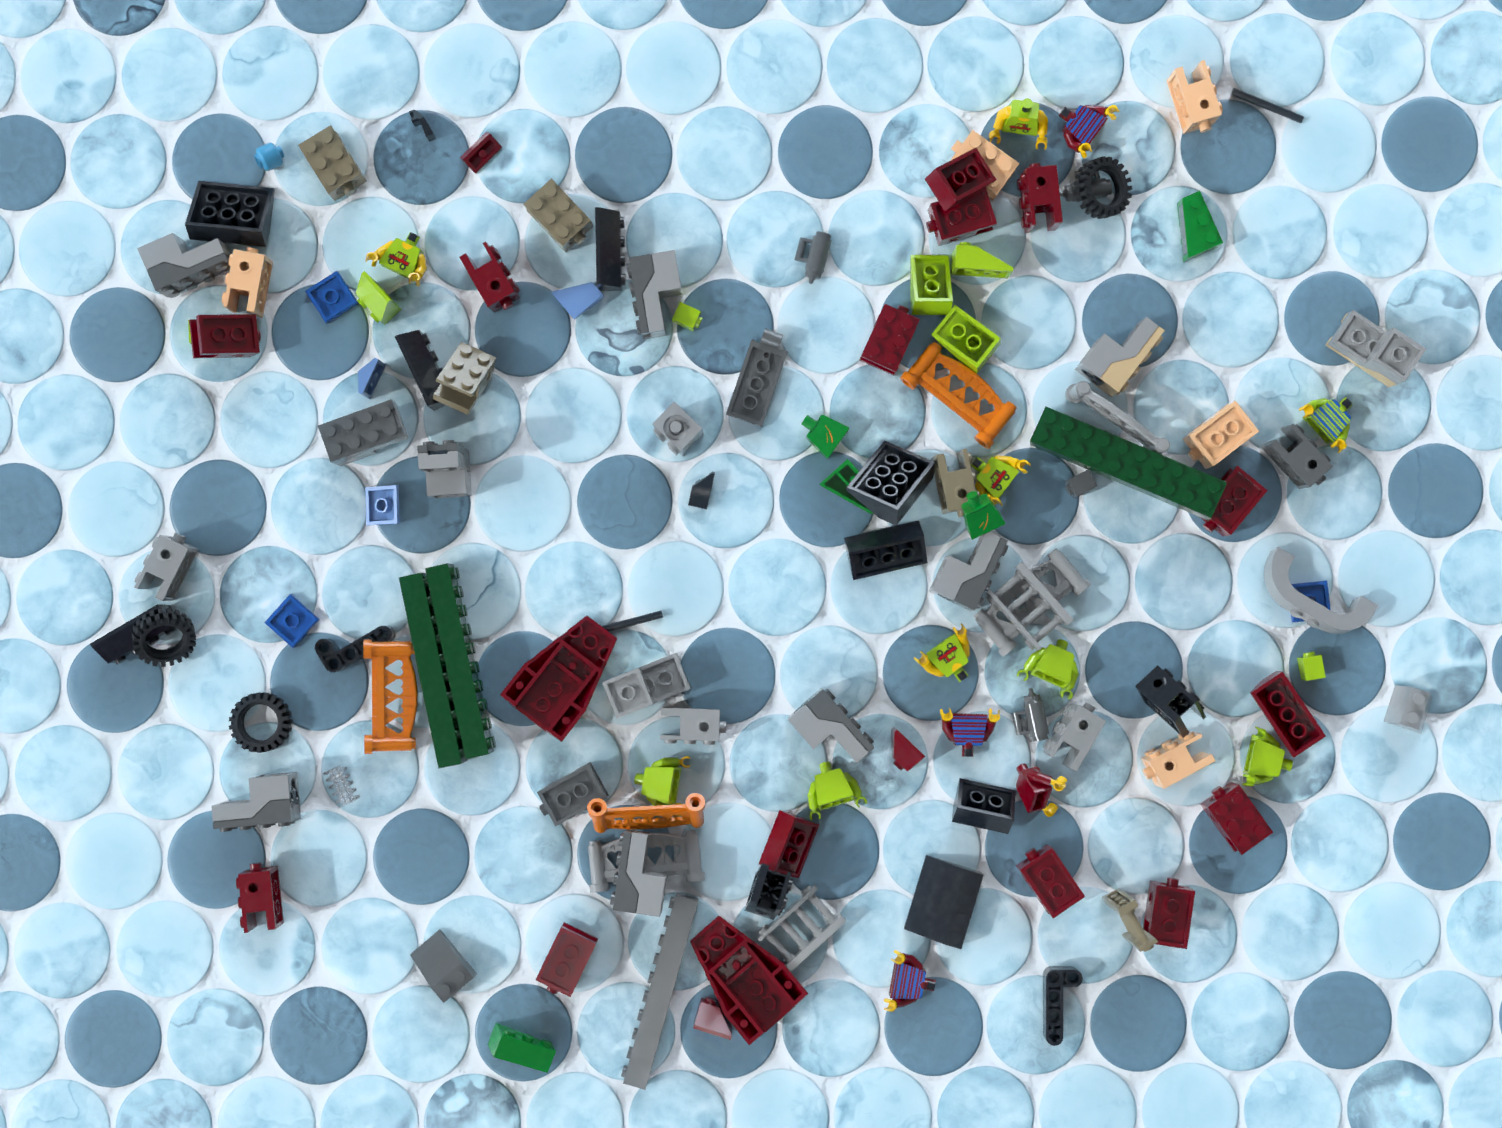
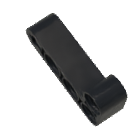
[315,626,395,673]
[1043,966,1083,1046]

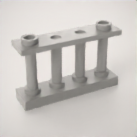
[986,562,1074,651]
[758,884,846,972]

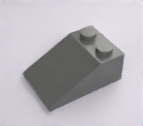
[410,929,477,1003]

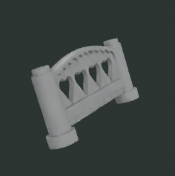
[1065,381,1170,455]
[974,548,1091,657]
[588,830,705,893]

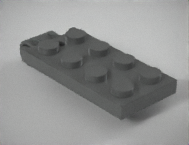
[726,328,788,427]

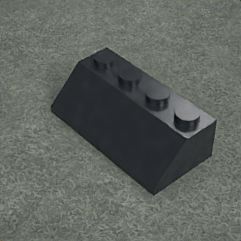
[595,207,626,291]
[394,330,445,411]
[844,520,928,580]
[90,604,177,665]

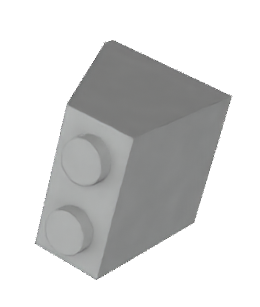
[1383,685,1433,734]

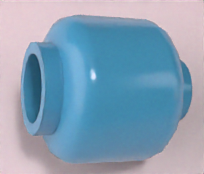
[254,143,285,171]

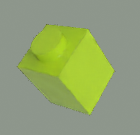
[672,302,703,331]
[1297,652,1326,681]

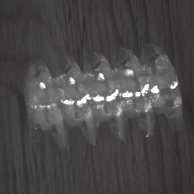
[322,766,360,809]

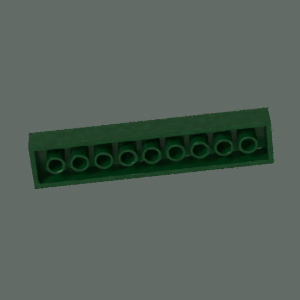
[1030,406,1227,521]
[425,563,496,759]
[399,573,467,769]

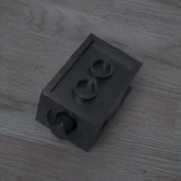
[1135,665,1206,738]
[744,863,793,920]

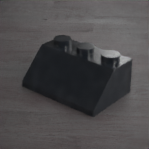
[952,778,1016,834]

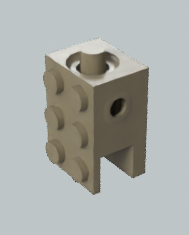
[298,125,367,201]
[523,178,593,252]
[433,342,496,415]
[931,449,980,517]

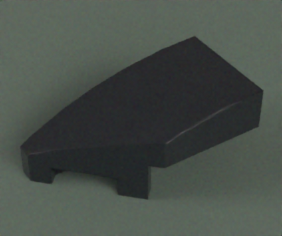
[409,110,436,142]
[688,472,715,510]

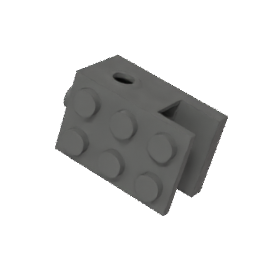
[1261,424,1333,489]
[537,762,609,827]

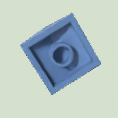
[358,358,386,399]
[365,485,400,526]

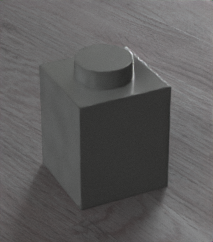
[1065,469,1097,498]

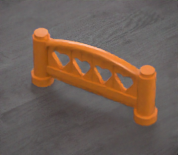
[900,342,1017,449]
[363,639,418,754]
[587,793,705,833]

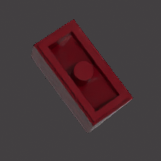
[460,132,502,174]

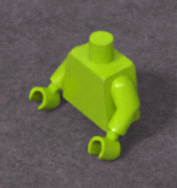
[1017,639,1079,700]
[1242,727,1293,787]
[807,761,867,820]

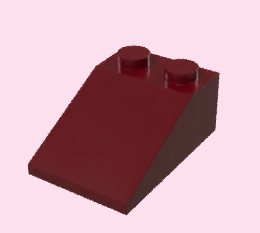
[925,148,997,211]

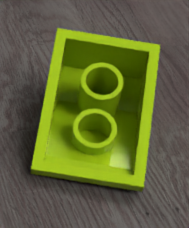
[951,242,1013,279]
[910,255,953,315]
[355,271,402,325]
[931,305,1001,374]

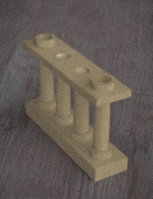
[1102,888,1158,952]

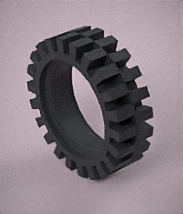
[1074,156,1132,219]
[132,608,196,667]
[229,692,293,753]

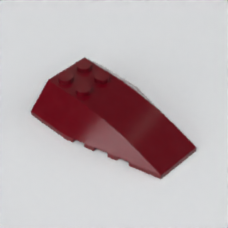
[500,615,617,742]
[690,916,809,1045]

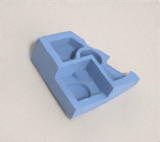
[552,282,604,320]

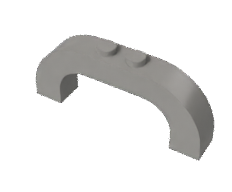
[1264,547,1378,634]

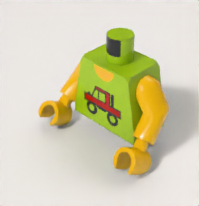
[989,98,1048,150]
[365,232,427,286]
[970,455,1031,506]
[914,623,970,682]

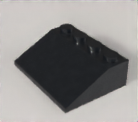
[185,181,275,247]
[846,440,935,526]
[904,855,984,949]

